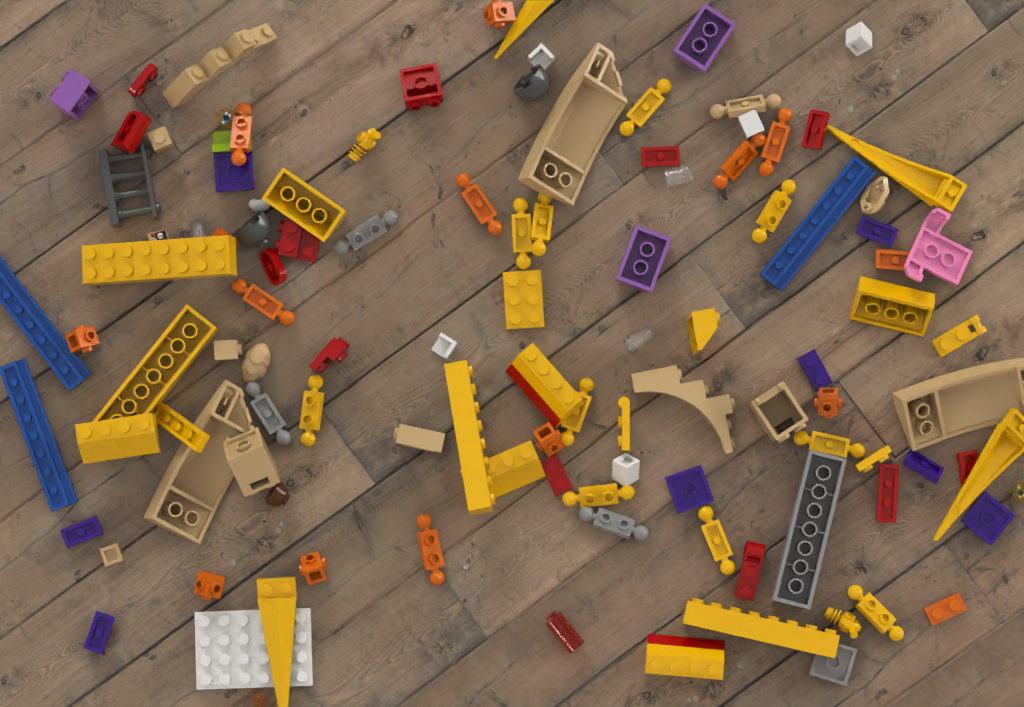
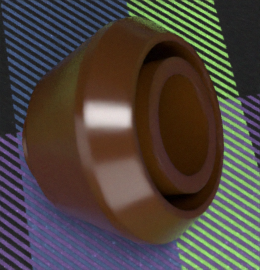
[265,482,290,507]

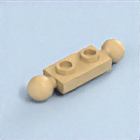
[710,94,781,119]

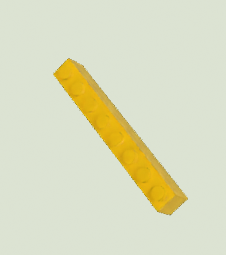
[444,360,496,516]
[683,598,840,658]

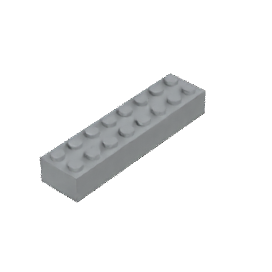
[770,449,847,610]

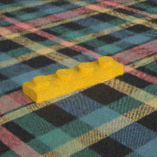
[155,402,210,453]

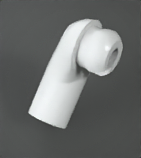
[248,199,271,212]

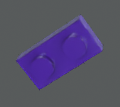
[855,215,898,248]
[797,349,833,392]
[903,449,944,484]
[60,516,104,548]
[84,611,116,654]

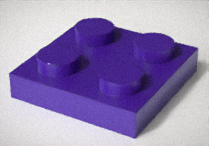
[214,151,255,192]
[665,465,714,514]
[960,491,1015,546]

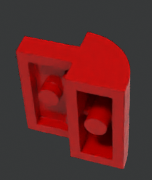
[111,110,152,155]

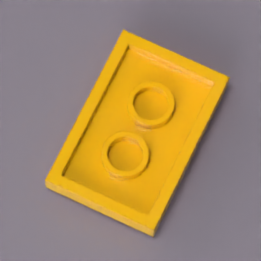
[503,270,545,330]

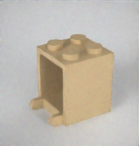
[748,381,809,443]
[222,425,280,497]

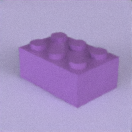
[672,3,736,75]
[50,69,100,122]
[615,225,672,294]

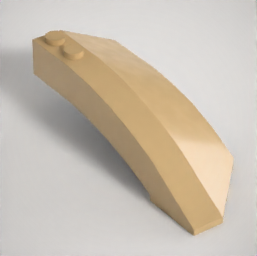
[517,42,628,206]
[892,358,1024,452]
[143,380,252,544]

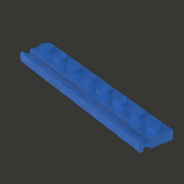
[759,156,876,292]
[0,256,92,391]
[0,358,79,512]

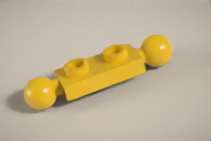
[619,78,672,136]
[752,179,796,243]
[530,193,554,256]
[511,197,532,270]
[299,374,324,447]
[561,378,594,447]
[793,430,865,458]
[562,483,635,508]
[698,506,735,575]
[847,585,904,641]

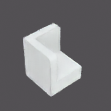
[846,22,872,56]
[528,43,555,69]
[738,110,765,140]
[431,332,458,360]
[612,453,640,487]

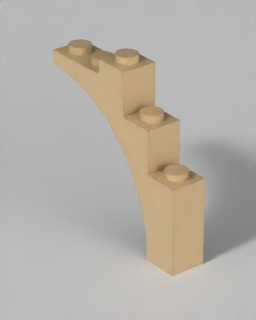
[162,23,277,109]
[630,365,735,454]

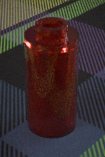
[546,611,585,654]

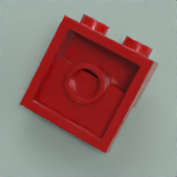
[399,63,444,111]
[275,217,321,263]
[309,337,350,374]

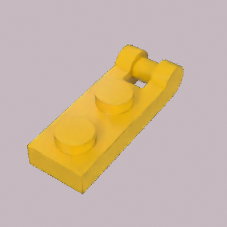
[930,314,987,358]
[618,397,630,451]

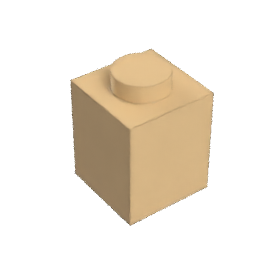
[147,126,175,154]
[214,340,243,362]

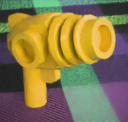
[348,128,381,162]
[824,607,861,639]

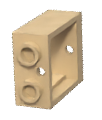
[393,424,446,454]

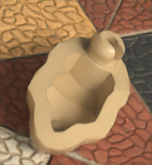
[860,176,890,215]
[241,343,271,384]

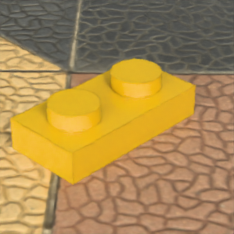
[853,445,892,473]

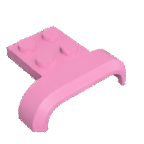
[904,208,973,286]

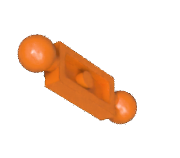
[230,103,253,166]
[759,108,792,177]
[713,132,766,189]
[456,173,503,236]
[232,278,295,326]
[416,514,445,586]

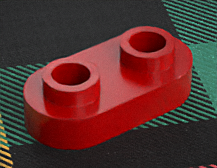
[128,63,158,98]
[259,248,287,285]

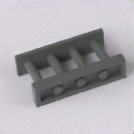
[98,142,161,228]

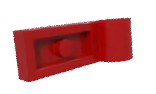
[734,541,766,601]

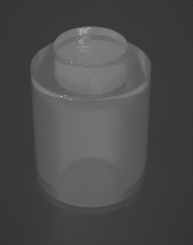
[663,165,693,189]

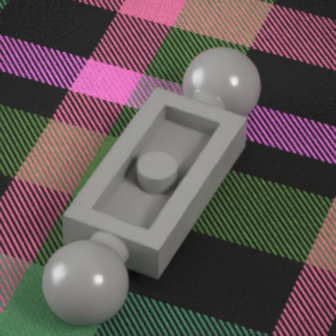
[334,210,398,255]
[245,382,291,446]
[579,506,649,541]

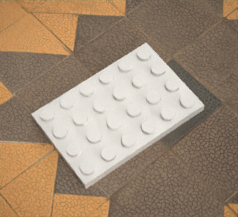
[195,608,313,690]

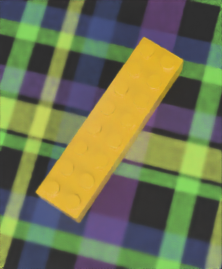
[81,235,237,286]
[92,304,219,422]

